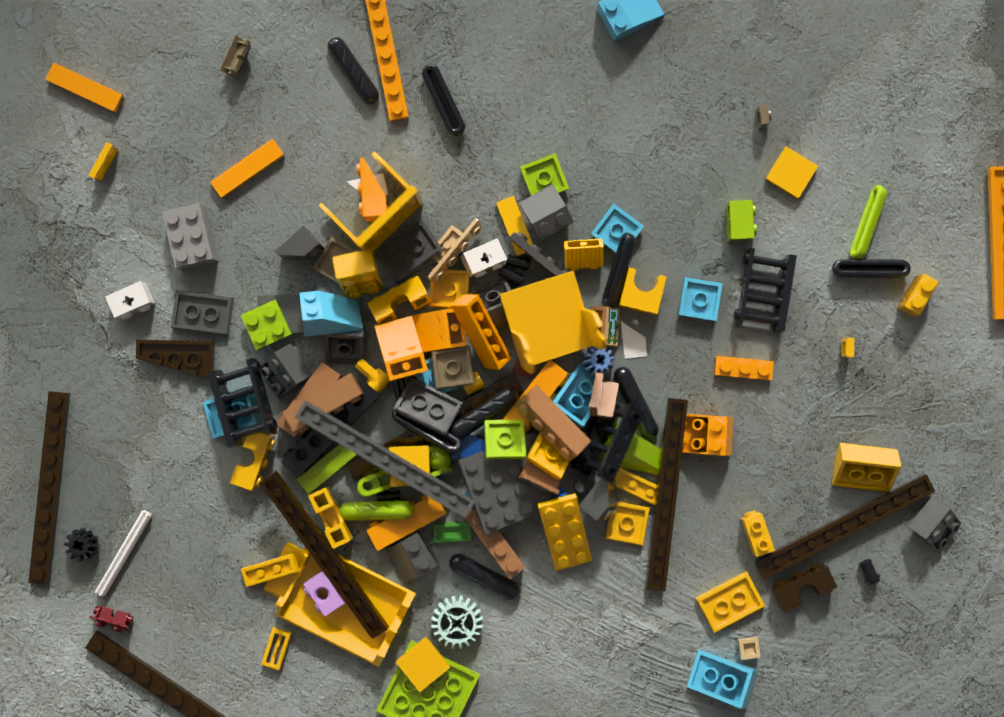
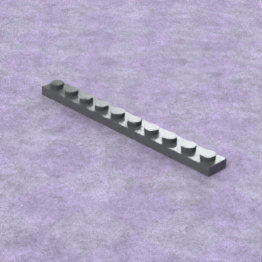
[295,400,475,518]

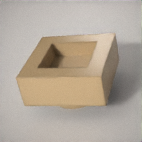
[738,637,761,660]

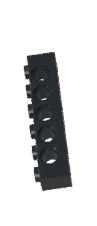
[281,380,381,478]

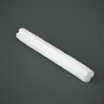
[95,510,152,597]

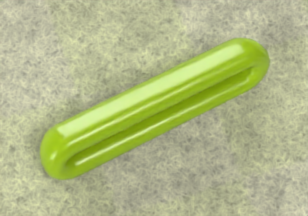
[850,185,887,259]
[339,500,414,521]

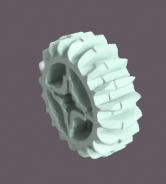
[431,596,483,649]

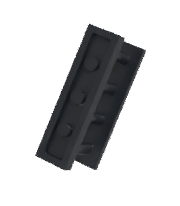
[733,248,797,332]
[207,359,278,448]
[572,403,644,484]

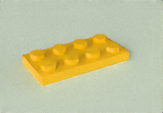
[538,494,592,571]

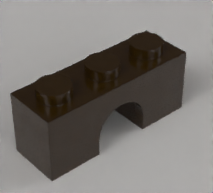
[771,563,837,612]

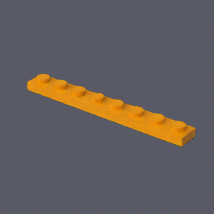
[366,0,409,122]

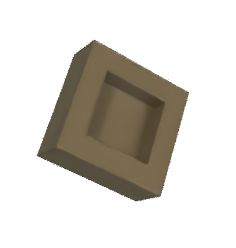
[755,104,772,129]

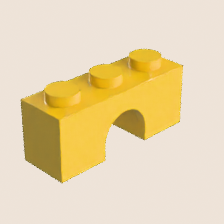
[367,276,432,324]
[230,431,275,491]
[308,486,353,549]

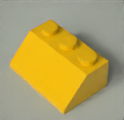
[832,443,901,492]

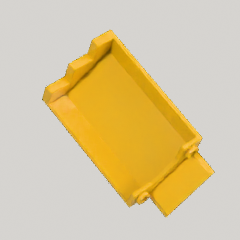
[264,542,416,667]

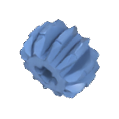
[582,347,615,376]

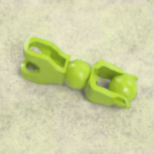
[357,445,454,496]

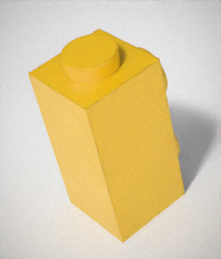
[740,511,775,557]

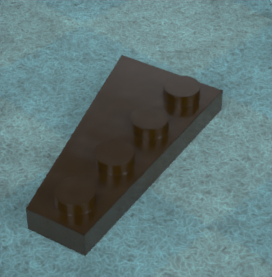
[136,339,215,378]

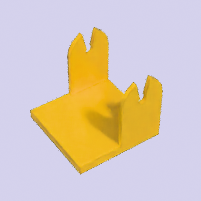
[319,152,423,252]
[499,271,607,373]

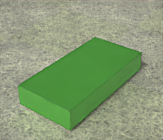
[433,522,472,543]

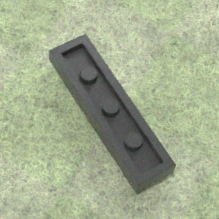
[508,232,568,276]

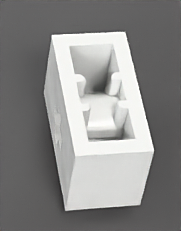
[460,238,507,278]
[105,281,155,320]

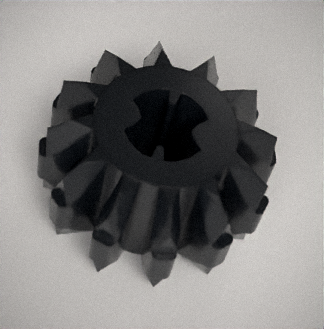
[64,528,99,561]

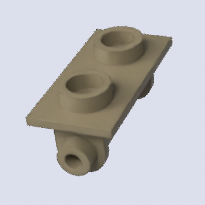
[219,35,251,79]

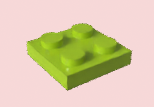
[520,153,569,196]
[241,299,292,350]
[484,420,526,460]

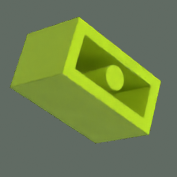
[726,200,757,242]

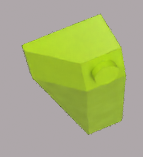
[598,423,682,475]

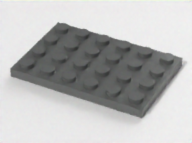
[457,430,590,534]

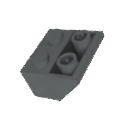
[261,344,312,399]
[908,497,961,553]

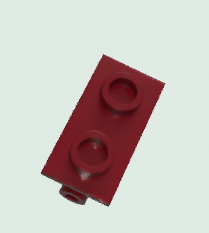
[89,606,133,633]

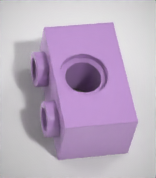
[304,570,345,616]

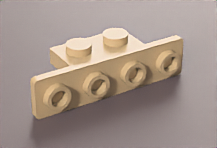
[427,218,482,284]

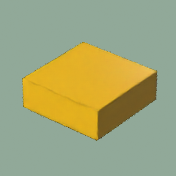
[841,338,854,358]

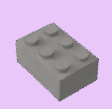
[162,203,218,270]

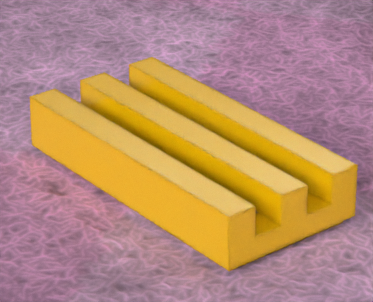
[88,142,118,182]
[261,627,292,671]

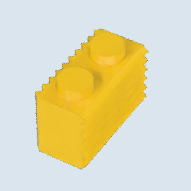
[564,239,604,271]
[897,274,939,317]

